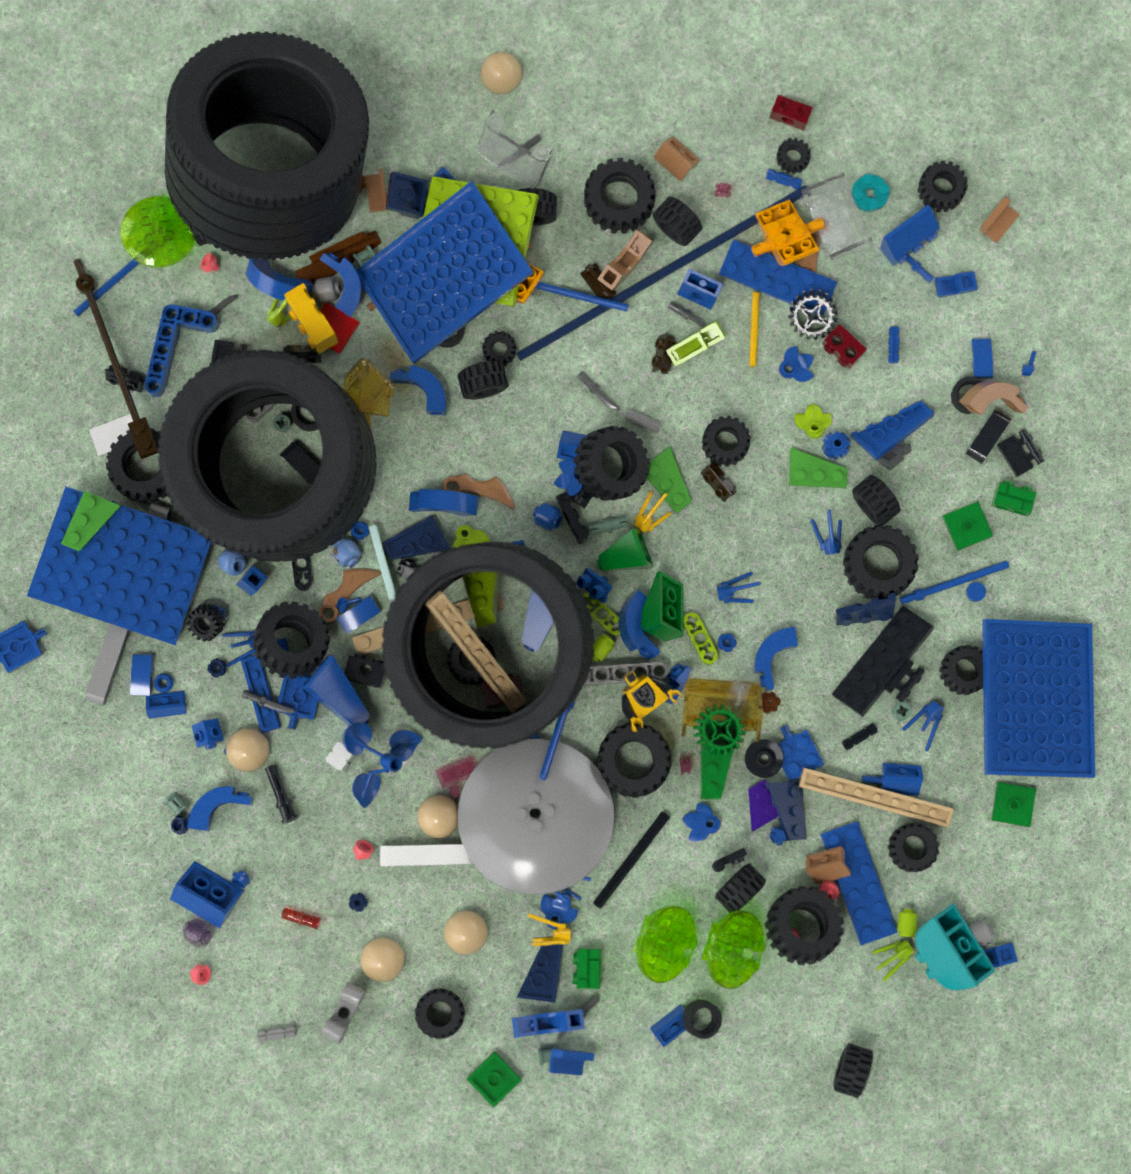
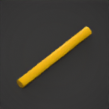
[749,292,760,367]

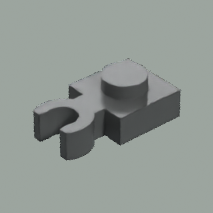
[877,440,912,470]

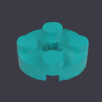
[851,174,889,212]

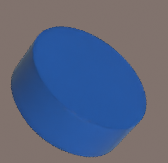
[966,582,986,602]

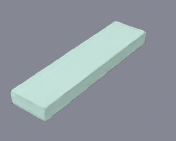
[369,525,396,602]

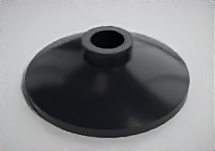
[745,739,784,778]

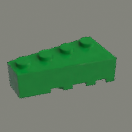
[700,721,740,800]

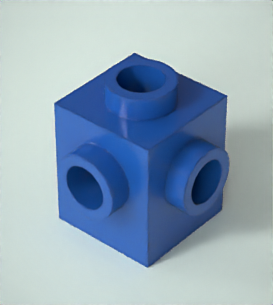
[822,431,851,461]
[192,718,224,750]

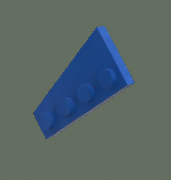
[851,401,934,461]

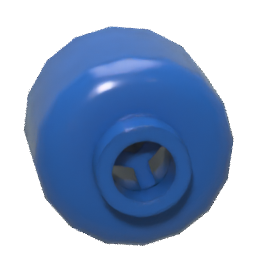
[533,503,562,531]

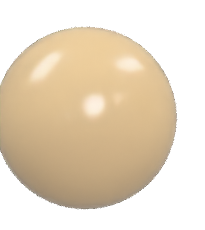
[481,52,522,94]
[226,728,270,772]
[417,794,459,838]
[444,910,488,955]
[360,937,405,982]

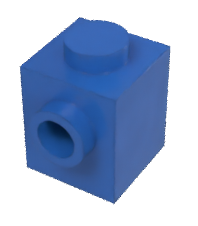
[236,566,268,596]

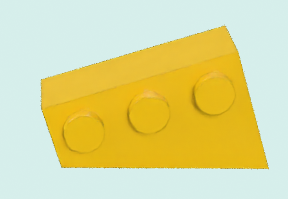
[284,283,338,354]

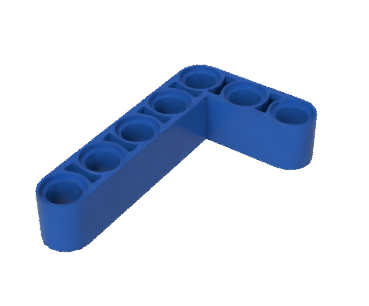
[145,304,219,397]

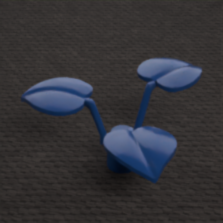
[343,722,422,808]

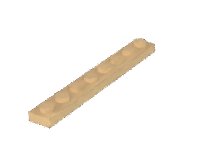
[425,590,527,714]
[352,592,504,655]
[798,768,954,828]

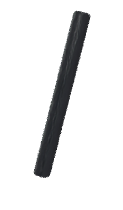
[593,812,670,909]

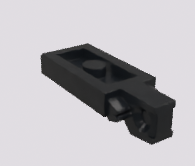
[556,492,588,545]

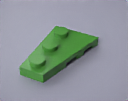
[645,446,692,514]
[789,448,847,488]
[61,491,121,552]

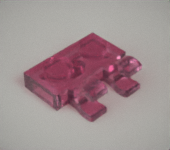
[435,756,476,800]

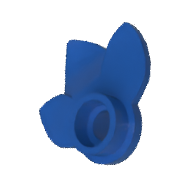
[779,346,814,382]
[554,460,583,496]
[682,803,721,842]
[540,892,578,929]

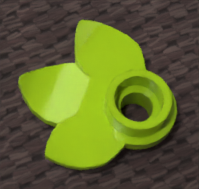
[794,403,832,439]
[452,525,490,548]

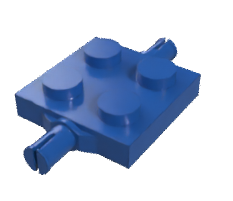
[0,621,48,673]
[276,672,318,730]
[777,725,824,782]

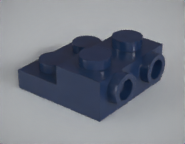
[385,171,429,219]

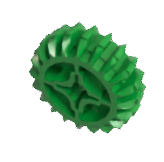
[693,704,746,757]

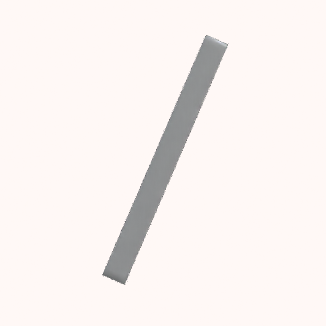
[85,502,172,706]

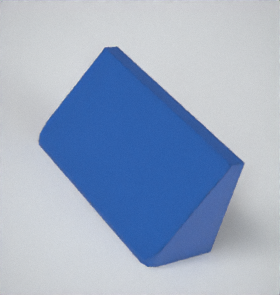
[146,691,187,719]
[650,1004,694,1047]

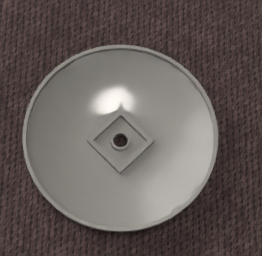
[458,739,614,895]

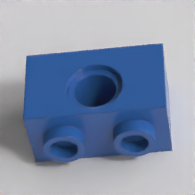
[677,268,723,310]

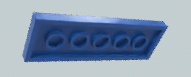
[719,240,837,316]
[820,821,898,946]

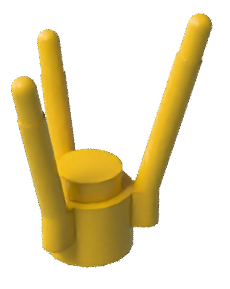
[633,491,671,534]
[527,913,571,946]

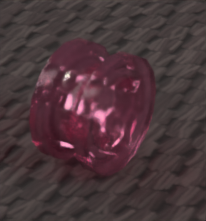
[714,183,732,198]
[679,757,691,775]

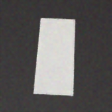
[89,414,133,456]

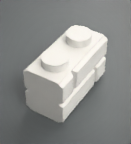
[326,742,356,773]

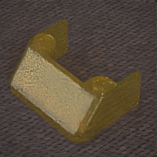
[343,357,394,428]
[681,679,763,742]

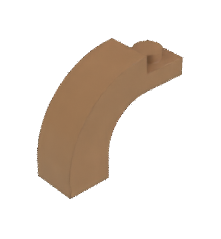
[598,229,654,290]
[959,380,1028,415]

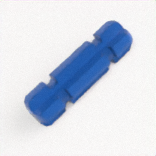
[766,169,802,189]
[888,326,900,364]

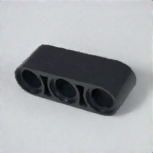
[966,409,1011,464]
[279,441,320,486]

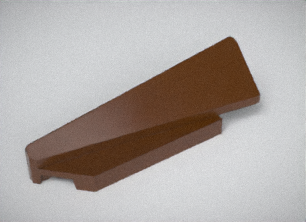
[295,230,382,291]

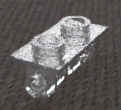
[725,680,751,718]

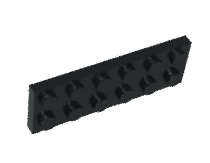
[832,606,934,717]

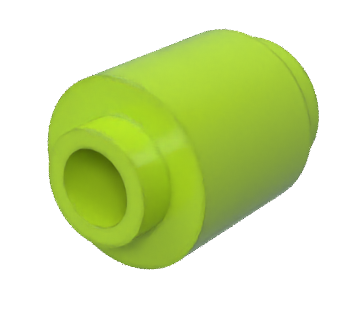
[592,633,615,663]
[897,909,918,937]

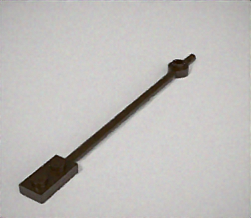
[73,259,158,459]

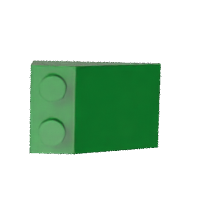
[641,571,683,642]

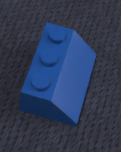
[880,205,940,266]
[170,861,244,929]

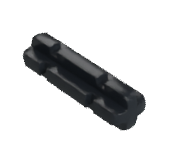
[842,724,878,750]

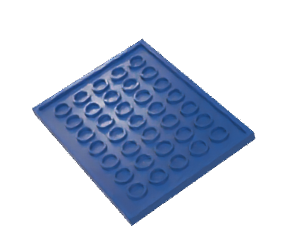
[357,181,534,363]
[27,486,212,646]
[982,619,1095,778]

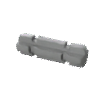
[625,409,661,433]
[257,1025,296,1042]

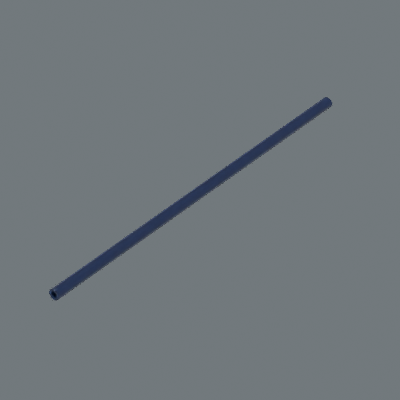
[516,185,810,361]

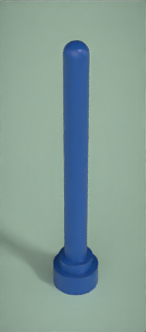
[540,700,575,780]

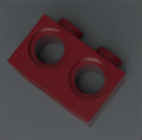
[822,324,867,369]

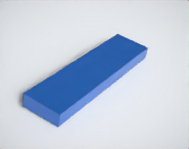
[241,655,280,733]

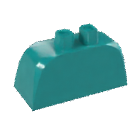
[915,904,995,991]

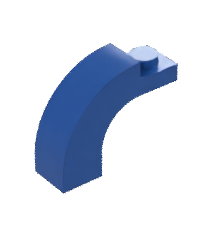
[320,252,362,317]
[245,258,313,301]
[390,365,446,415]
[409,489,478,516]
[618,590,661,660]
[754,627,798,692]
[187,786,254,831]
[512,1009,585,1038]

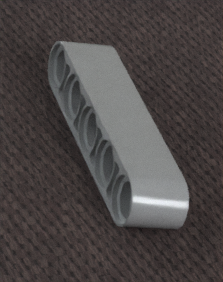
[583,662,668,686]

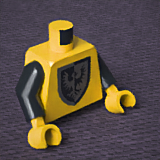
[621,671,682,732]

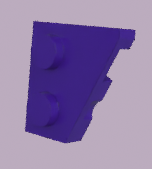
[748,780,779,832]

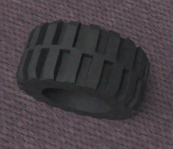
[584,158,656,234]
[574,426,650,501]
[106,428,167,503]
[843,525,919,600]
[252,601,330,679]
[597,722,672,798]
[765,886,844,965]

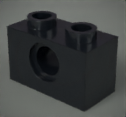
[344,653,386,689]

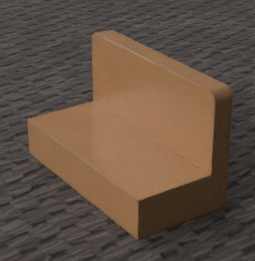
[654,136,700,181]
[365,169,389,213]
[979,197,1019,243]
[806,846,851,885]

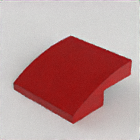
[320,303,360,354]

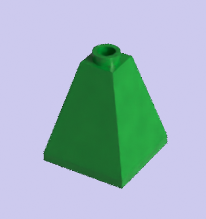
[596,528,654,572]

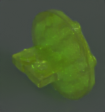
[120,196,195,268]
[632,905,697,983]
[701,910,766,989]

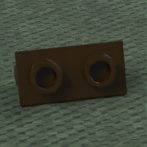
[580,263,617,299]
[651,333,676,374]
[701,463,737,502]

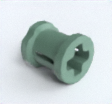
[352,245,375,268]
[273,415,290,432]
[892,702,911,721]
[163,792,189,817]
[538,1045,558,1066]

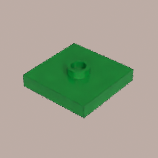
[942,502,993,551]
[991,782,1036,827]
[466,1051,522,1108]

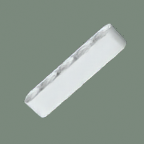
[380,844,473,866]

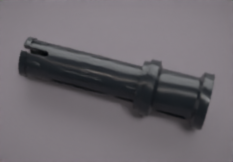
[265,764,298,824]

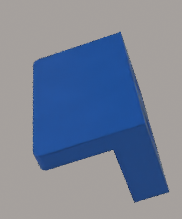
[557,431,587,461]
[881,763,923,796]
[549,1049,595,1075]

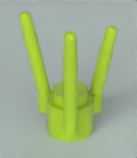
[266,298,291,328]
[872,940,914,981]

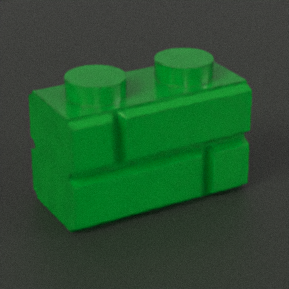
[991,480,1036,517]
[573,949,601,989]

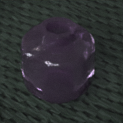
[183,918,213,948]

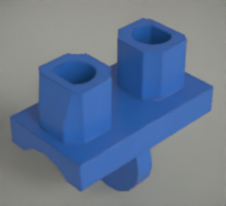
[576,568,612,603]

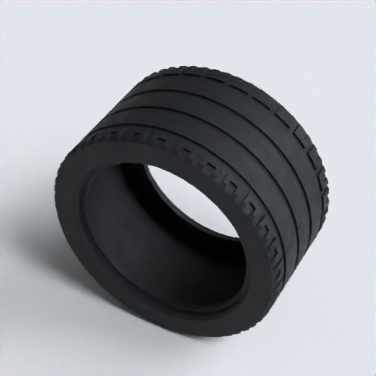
[381,542,594,749]

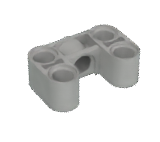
[321,982,366,1044]

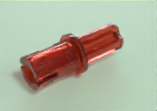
[281,908,321,930]

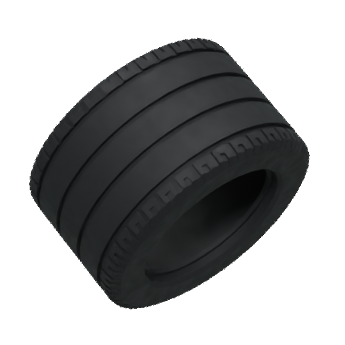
[164,31,369,261]
[158,350,377,562]

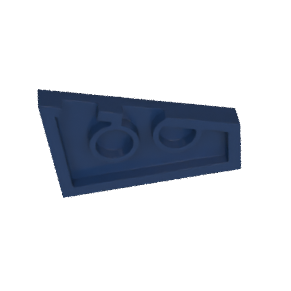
[382,516,450,561]
[835,593,896,626]
[765,781,806,841]
[516,944,563,1003]

